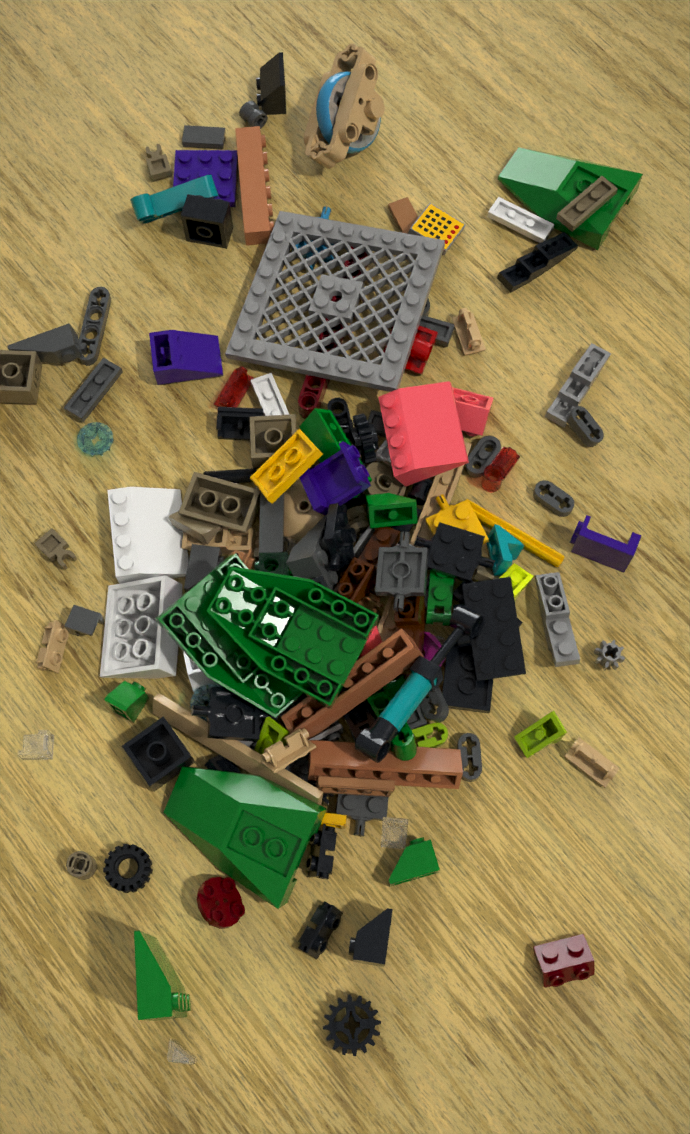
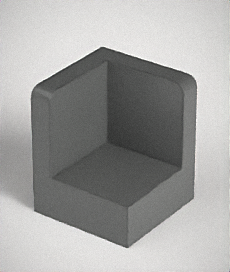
[64,605,104,636]

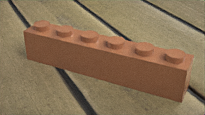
[235,126,274,245]
[281,628,424,740]
[308,740,463,789]

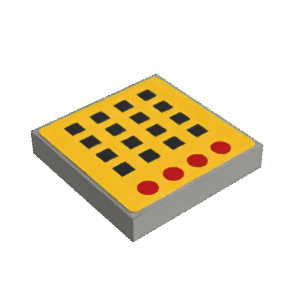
[408,203,466,255]

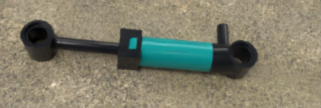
[355,605,484,763]

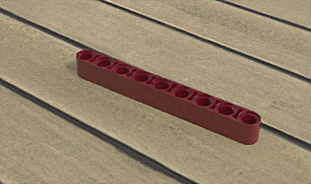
[298,246,368,419]

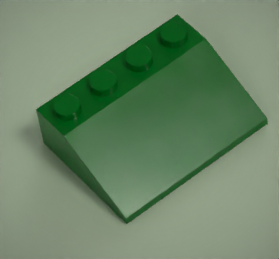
[134,930,191,1021]

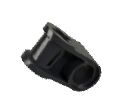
[328,398,354,439]

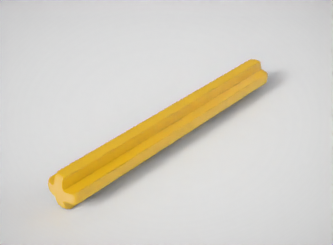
[466,499,565,567]

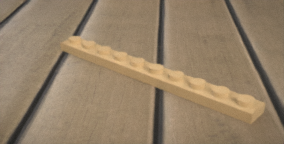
[378,442,472,641]

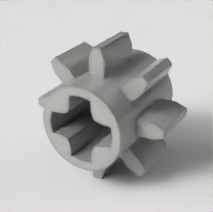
[594,640,625,671]

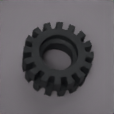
[103,844,153,893]

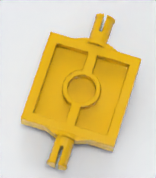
[425,494,489,544]

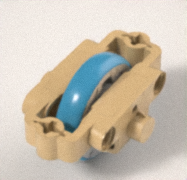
[303,43,385,169]

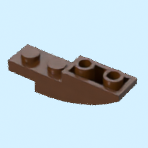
[334,527,400,603]
[394,596,425,675]

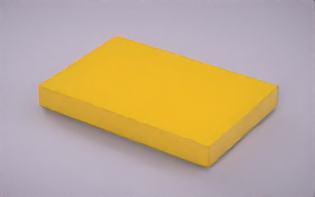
[250,429,323,504]

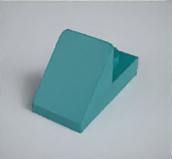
[487,524,524,576]

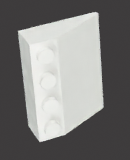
[107,487,189,584]
[100,575,183,679]

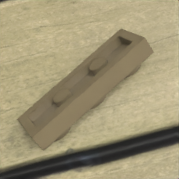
[556,176,618,232]

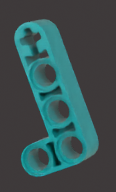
[130,175,219,224]

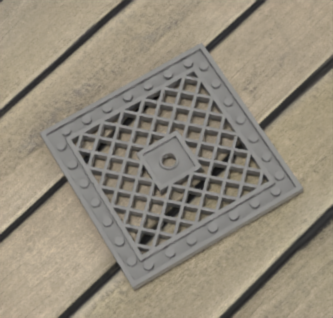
[225,211,445,392]

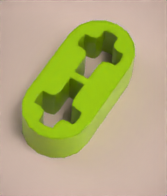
[402,723,448,748]

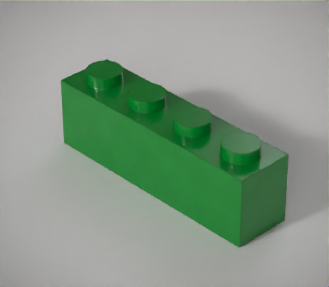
[299,408,372,498]

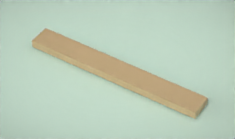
[153,693,323,805]

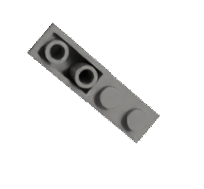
[536,572,580,667]

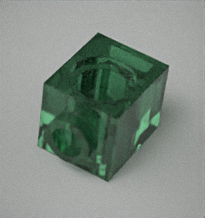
[254,552,289,576]

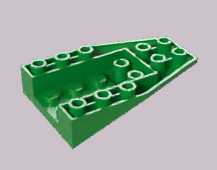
[498,147,643,250]
[155,553,303,718]
[207,566,379,709]
[163,766,327,909]

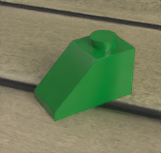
[366,493,417,528]
[104,681,149,723]
[388,837,440,887]

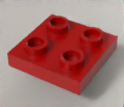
[383,325,438,375]

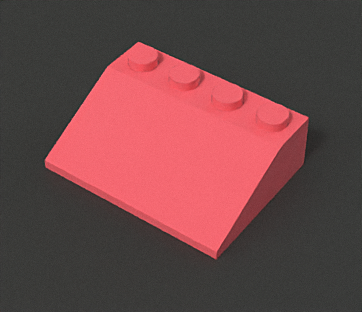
[378,381,469,487]

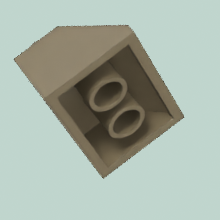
[178,472,260,534]

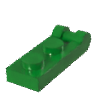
[426,570,454,626]

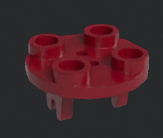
[197,877,245,929]

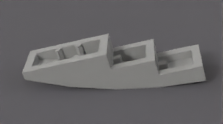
[545,343,611,427]

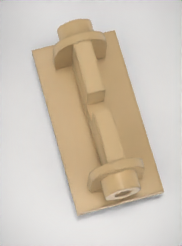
[452,308,486,355]
[36,620,69,673]
[261,728,316,774]
[564,737,619,788]

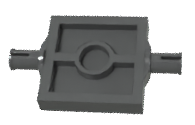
[375,531,429,612]
[336,794,389,837]

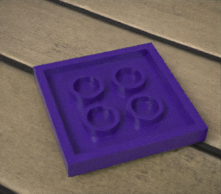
[173,150,238,207]

